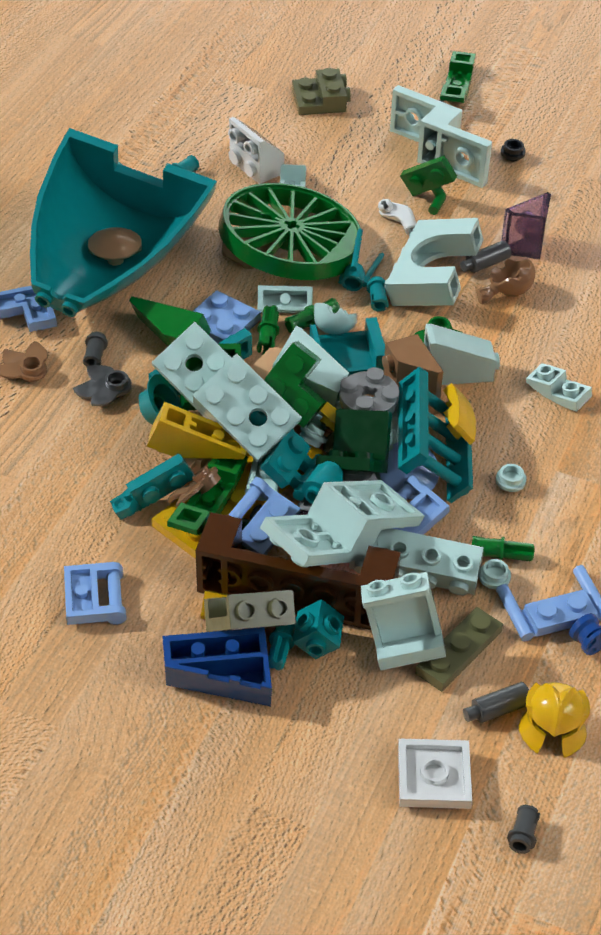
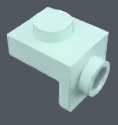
[279,164,306,187]

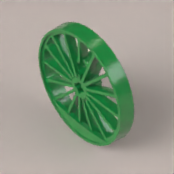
[218,183,360,280]

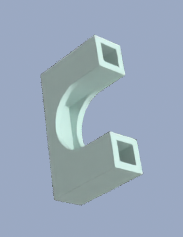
[385,218,484,306]

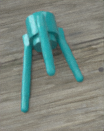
[338,228,384,291]

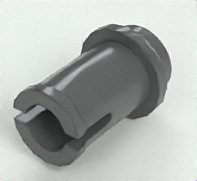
[83,332,108,367]
[507,805,540,854]

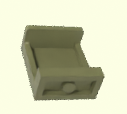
[204,590,296,632]

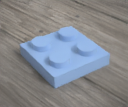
[193,290,261,344]

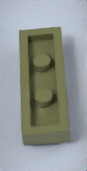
[415,607,503,692]

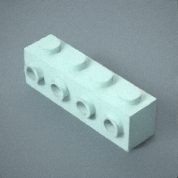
[349,528,484,595]

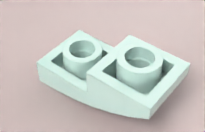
[526,363,592,412]

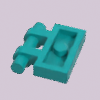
[260,429,321,501]

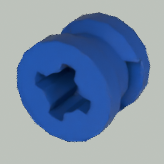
[569,613,601,655]

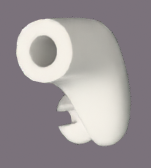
[378,199,416,235]

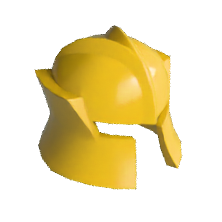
[519,682,590,758]

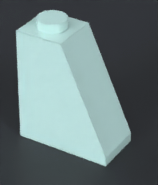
[424,324,500,385]
[272,326,349,407]

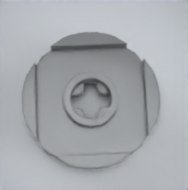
[339,367,399,414]

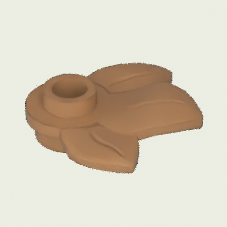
[0,341,48,381]
[168,466,221,507]

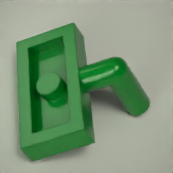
[400,155,457,215]

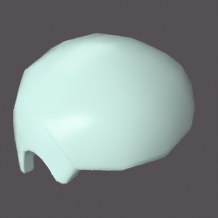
[314,303,357,335]

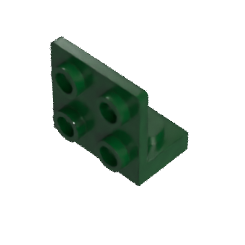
[315,409,392,473]

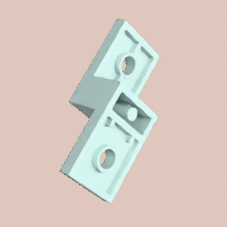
[390,85,492,188]
[151,322,302,462]
[260,480,425,567]

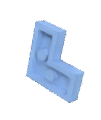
[0,286,57,332]

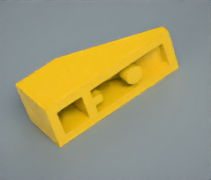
[147,402,247,459]

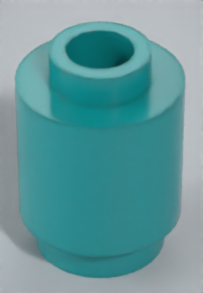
[302,461,343,504]

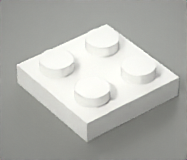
[398,738,472,809]

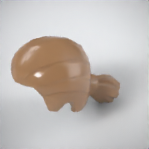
[477,259,535,304]

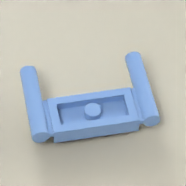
[496,565,601,642]

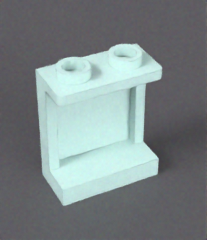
[361,572,446,671]

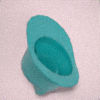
[139,374,180,425]

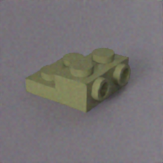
[292,68,351,115]

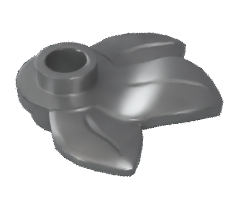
[73,365,132,406]

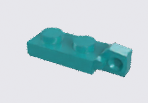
[110,454,194,520]

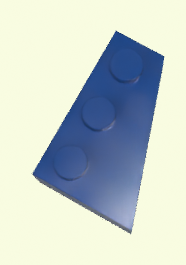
[162,627,272,707]

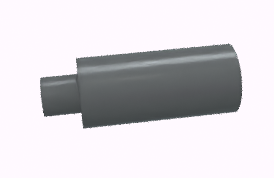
[460,240,511,273]
[463,682,529,723]

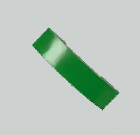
[440,51,476,103]
[167,456,248,535]

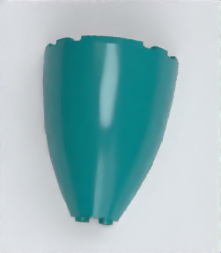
[30,128,217,317]

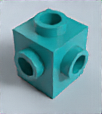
[293,599,344,659]

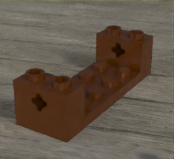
[195,512,401,630]

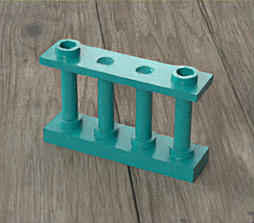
[398,366,473,503]

